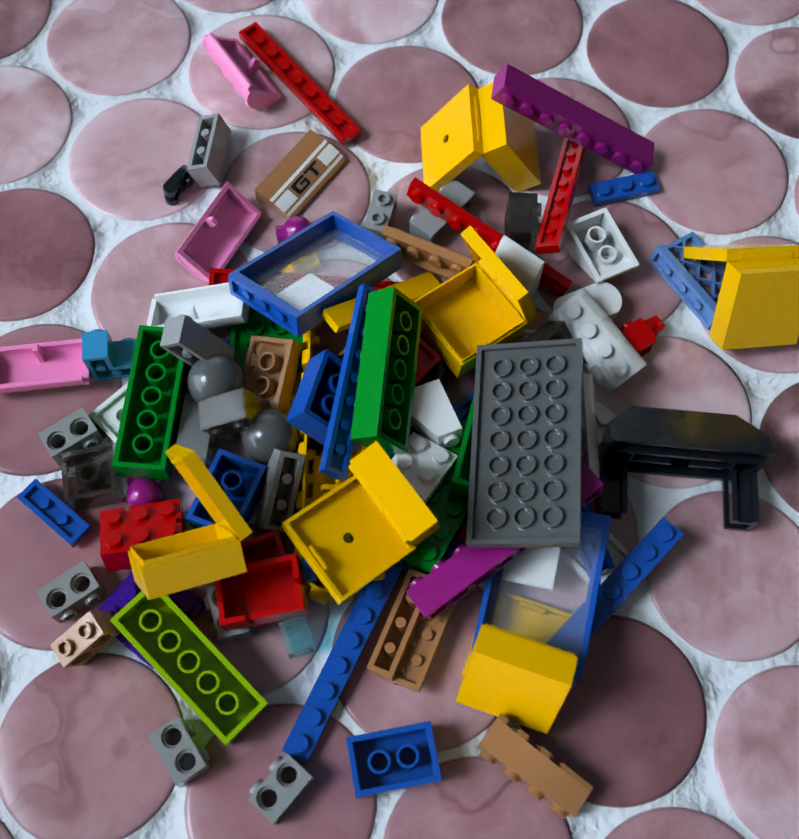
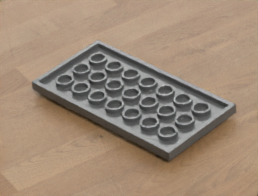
[466,338,583,548]

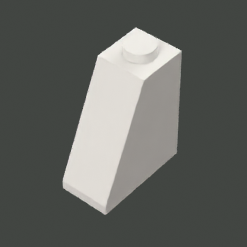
[410,379,463,448]

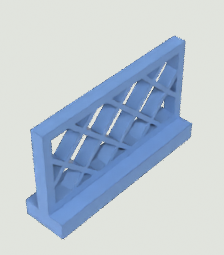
[648,232,726,329]

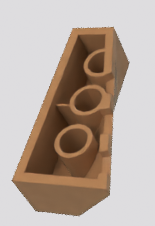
[477,714,594,819]

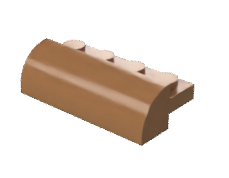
[381,225,475,279]
[366,568,457,693]

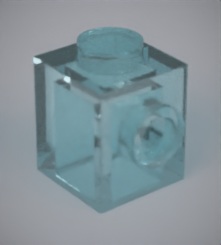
[278,616,316,659]

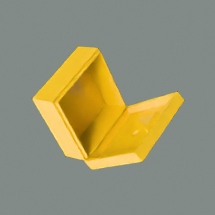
[421,83,541,192]
[414,226,538,378]
[684,243,799,350]
[281,441,440,605]
[128,444,252,600]
[455,590,578,734]

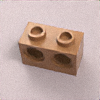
[50,610,121,668]

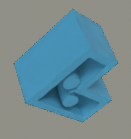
[82,329,136,381]

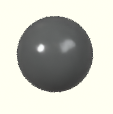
[187,354,245,411]
[242,408,300,465]

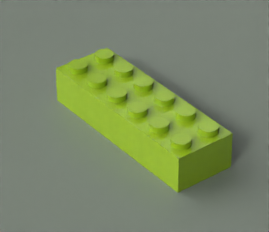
[110,591,268,745]

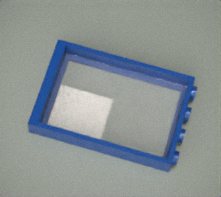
[228,211,402,337]
[470,511,611,687]

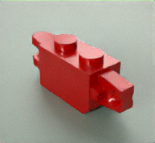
[620,316,665,357]

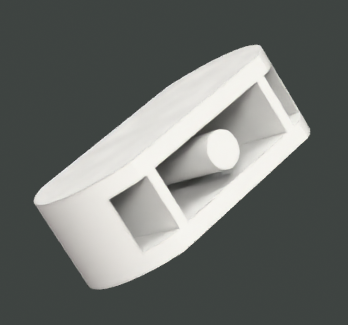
[550,282,622,338]

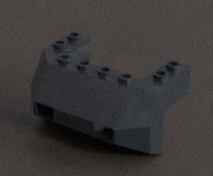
[595,406,775,531]

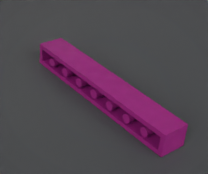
[491,64,654,174]
[406,460,604,622]

